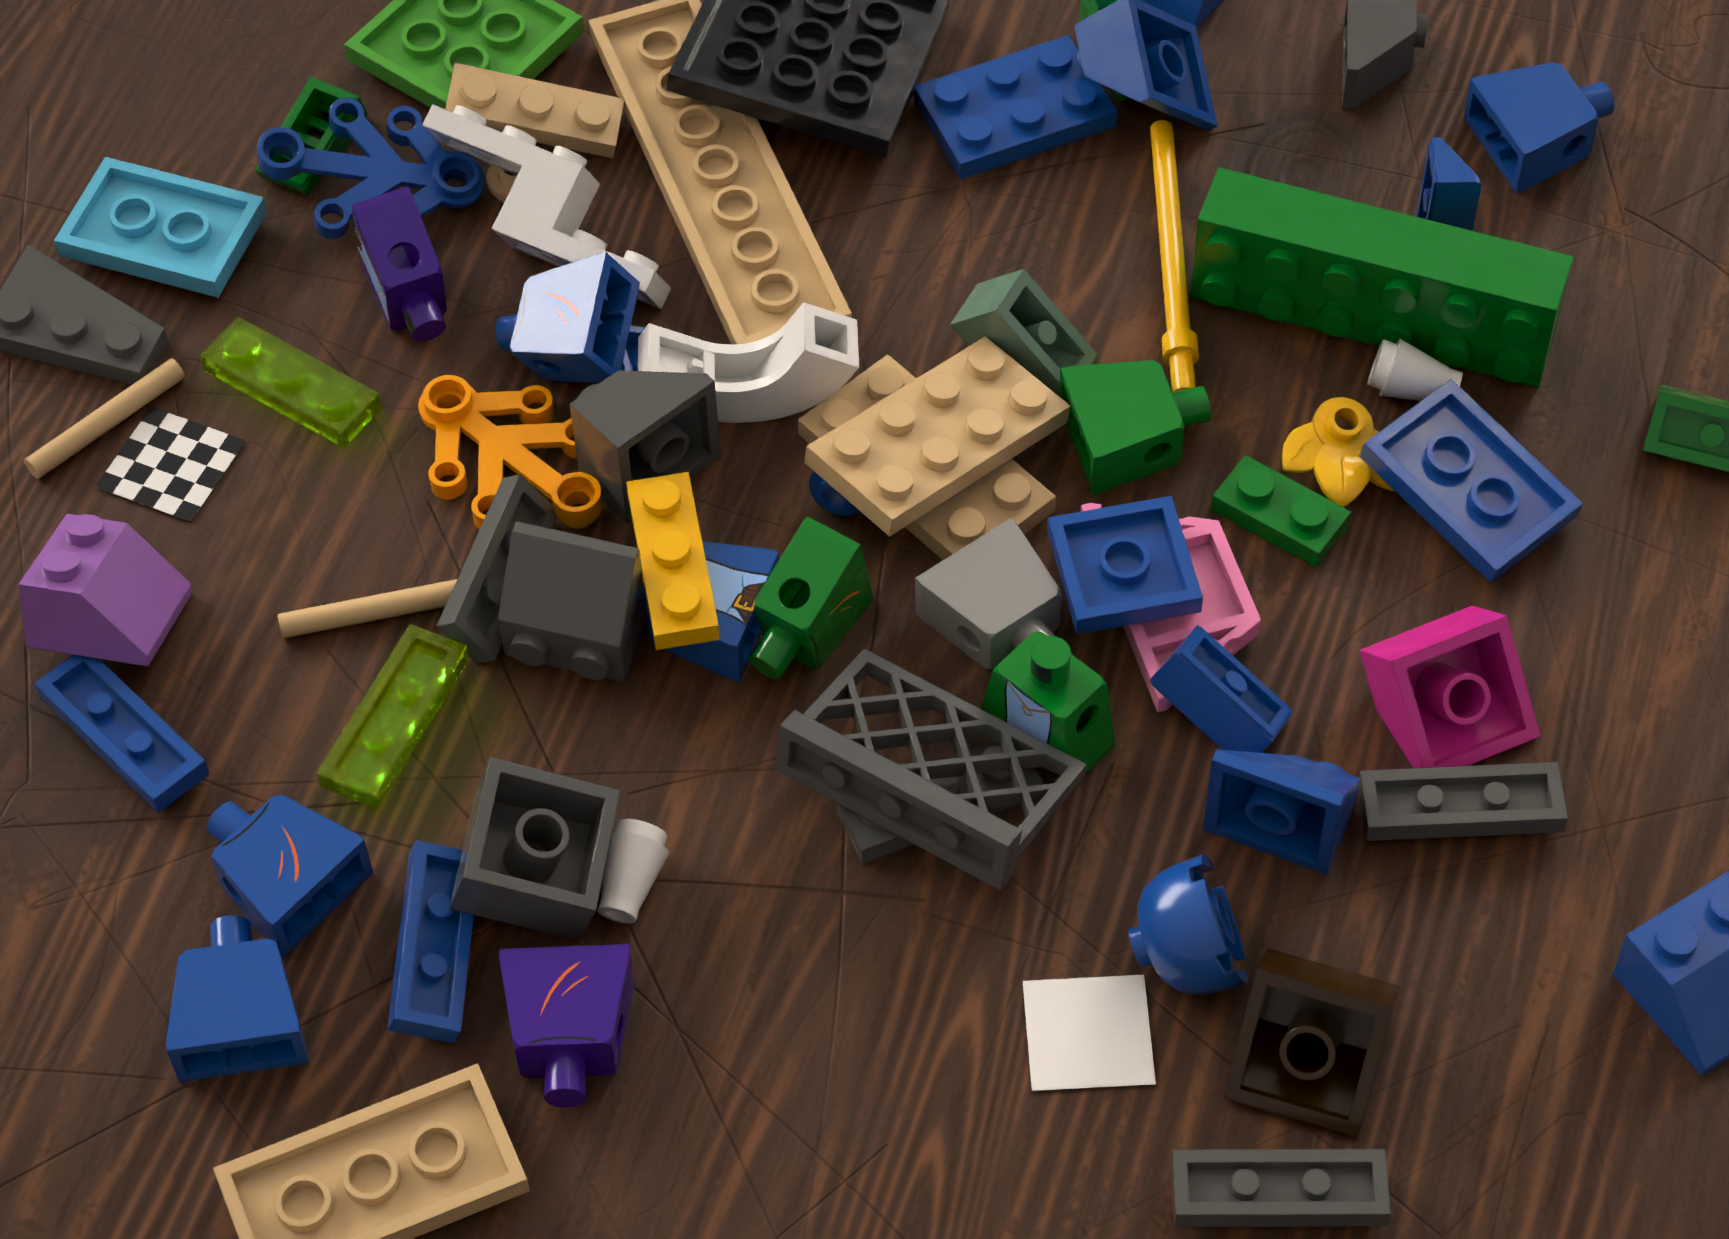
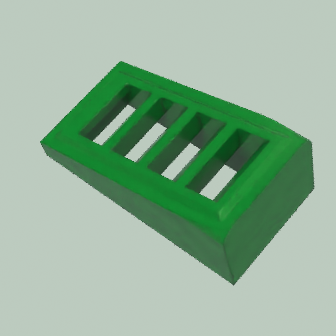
[255,76,368,196]

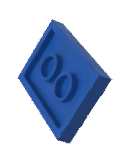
[914,35,1118,180]
[1359,379,1583,583]

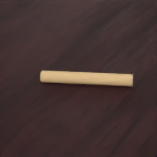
[24,358,185,479]
[278,579,457,638]

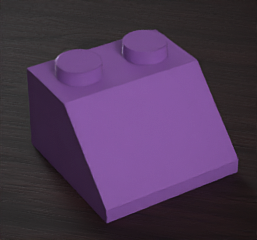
[18,514,192,666]

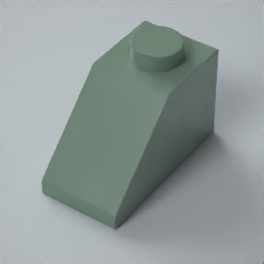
[950,269,1098,396]

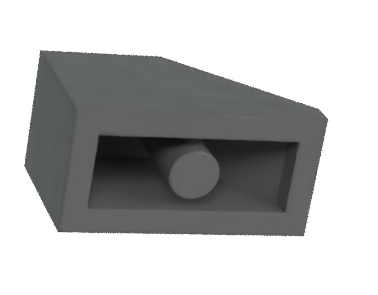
[1342,0,1427,109]

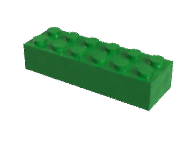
[1190,167,1574,388]

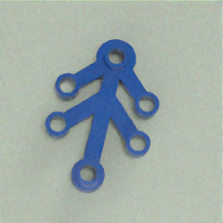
[257,98,485,239]

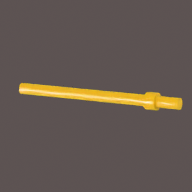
[1150,120,1199,392]

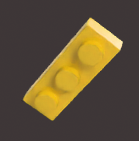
[626,472,720,650]

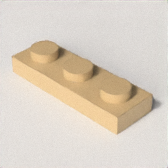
[445,63,624,158]

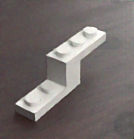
[422,104,671,309]

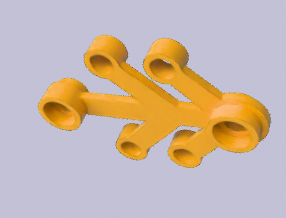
[418,375,603,530]

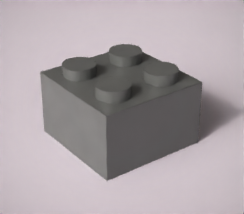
[449,757,620,941]

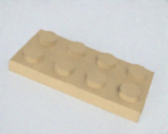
[804,336,1071,537]
[798,354,1056,560]
[213,1063,530,1239]

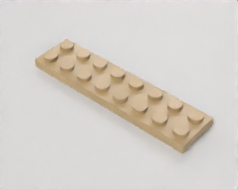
[588,0,852,344]

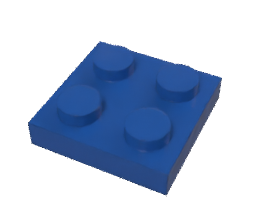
[1047,496,1203,634]

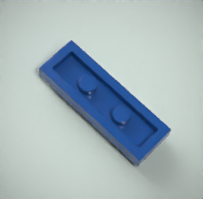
[34,655,209,813]
[387,840,474,1044]

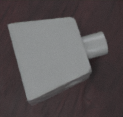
[915,518,1062,670]

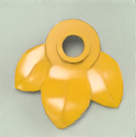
[1282,397,1395,508]

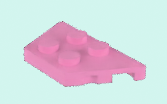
[1081,503,1261,713]

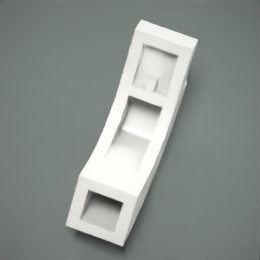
[638,302,859,423]

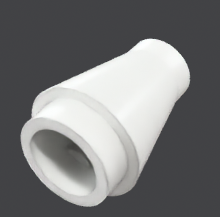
[1367,339,1463,401]
[597,819,669,924]

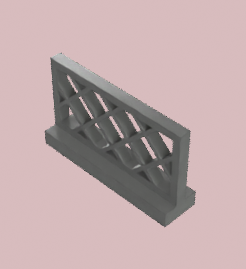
[776,649,1087,891]

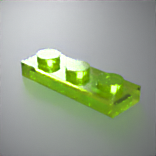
[200,317,382,448]
[316,624,469,809]

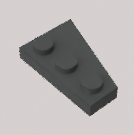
[0,244,169,385]

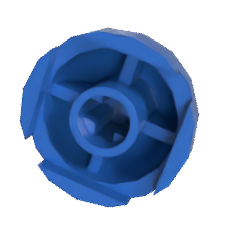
[1128,854,1249,996]

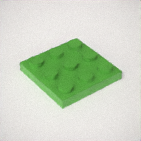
[344,0,584,109]

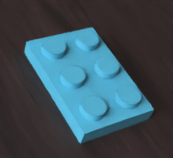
[54,157,267,298]

